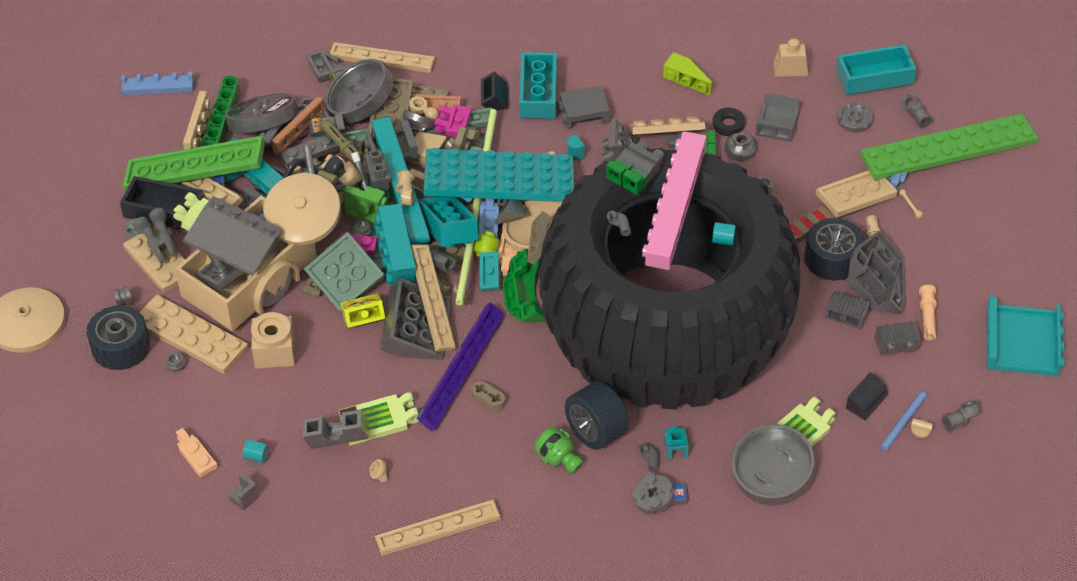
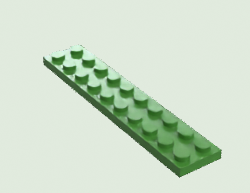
[859,114,1039,180]

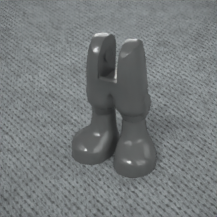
[133,208,177,263]

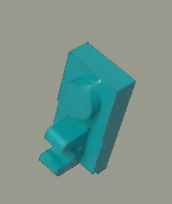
[480,252,500,291]

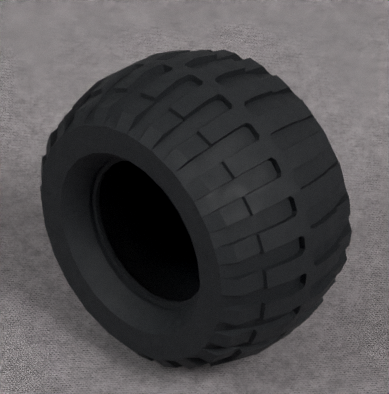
[539,148,801,410]

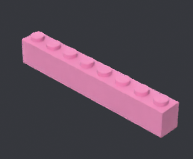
[642,131,706,270]

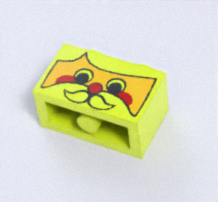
[340,294,385,328]

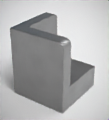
[229,473,259,510]

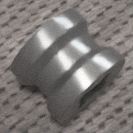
[113,286,133,306]

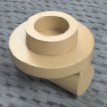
[911,418,933,438]
[369,459,388,482]

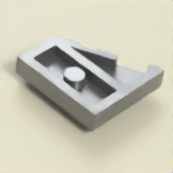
[306,50,349,82]

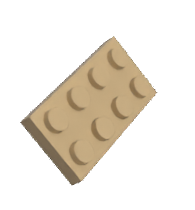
[183,91,212,150]
[629,116,705,135]
[815,170,898,218]
[123,226,185,294]

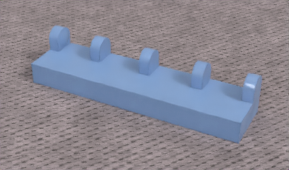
[121,71,194,95]

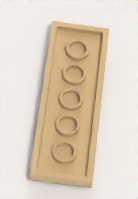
[140,295,249,375]

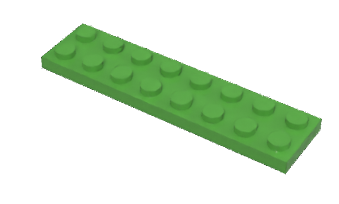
[123,136,265,191]

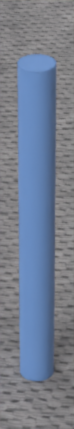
[880,391,927,451]

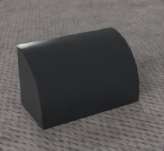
[481,71,508,111]
[846,372,888,421]

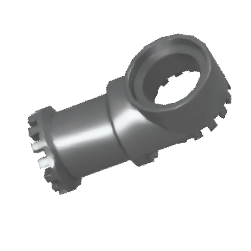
[901,94,933,128]
[941,401,981,432]

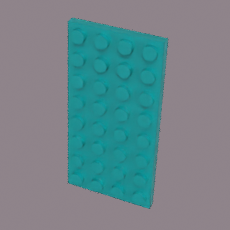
[424,148,574,202]

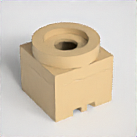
[251,312,295,368]

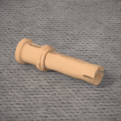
[919,285,937,340]

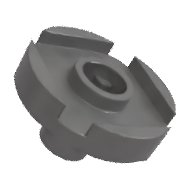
[632,473,675,514]

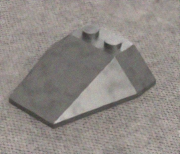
[848,230,905,314]

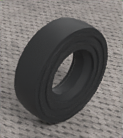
[712,107,745,136]

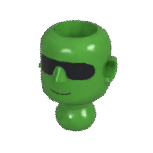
[534,427,583,473]

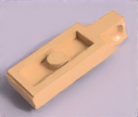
[498,231,518,277]
[176,428,218,478]

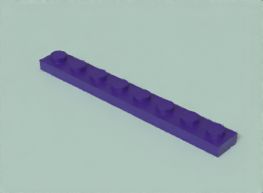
[416,302,504,431]

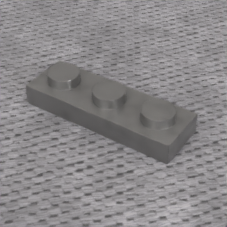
[281,135,339,166]

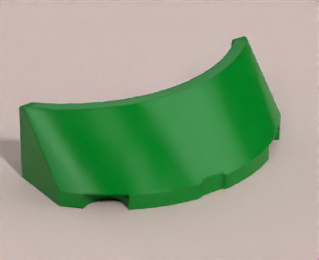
[503,249,546,323]

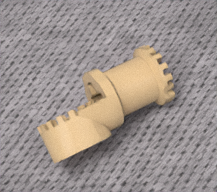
[395,170,415,206]

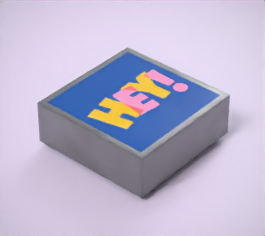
[671,483,687,505]

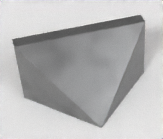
[494,199,527,224]

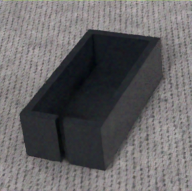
[120,176,205,231]

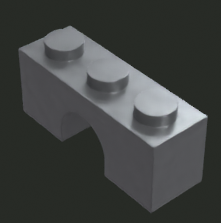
[303,409,369,449]

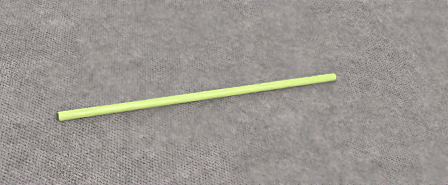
[455,109,497,305]

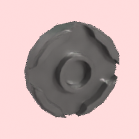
[837,103,873,133]

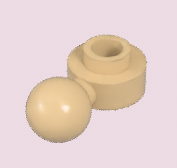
[409,96,439,121]

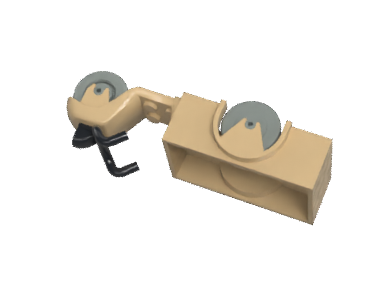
[175,155,362,332]

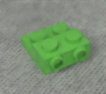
[344,186,388,225]

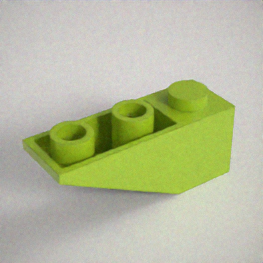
[663,52,712,96]

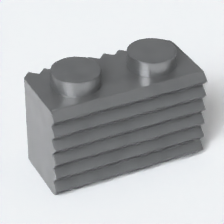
[824,291,870,329]
[875,321,921,355]

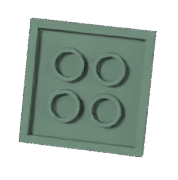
[304,232,385,312]

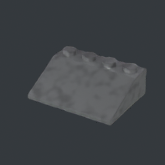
[183,196,282,276]
[380,277,451,360]

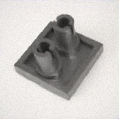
[601,119,637,162]

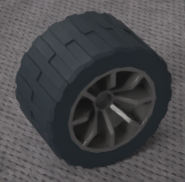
[804,218,864,281]
[86,305,150,370]
[565,381,629,450]

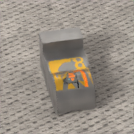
[308,114,345,137]

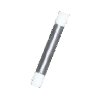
[351,152,369,191]

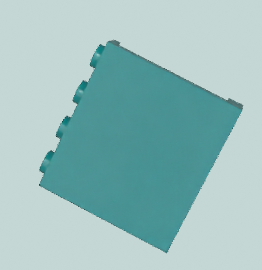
[986,296,1065,376]

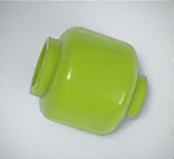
[473,231,500,257]

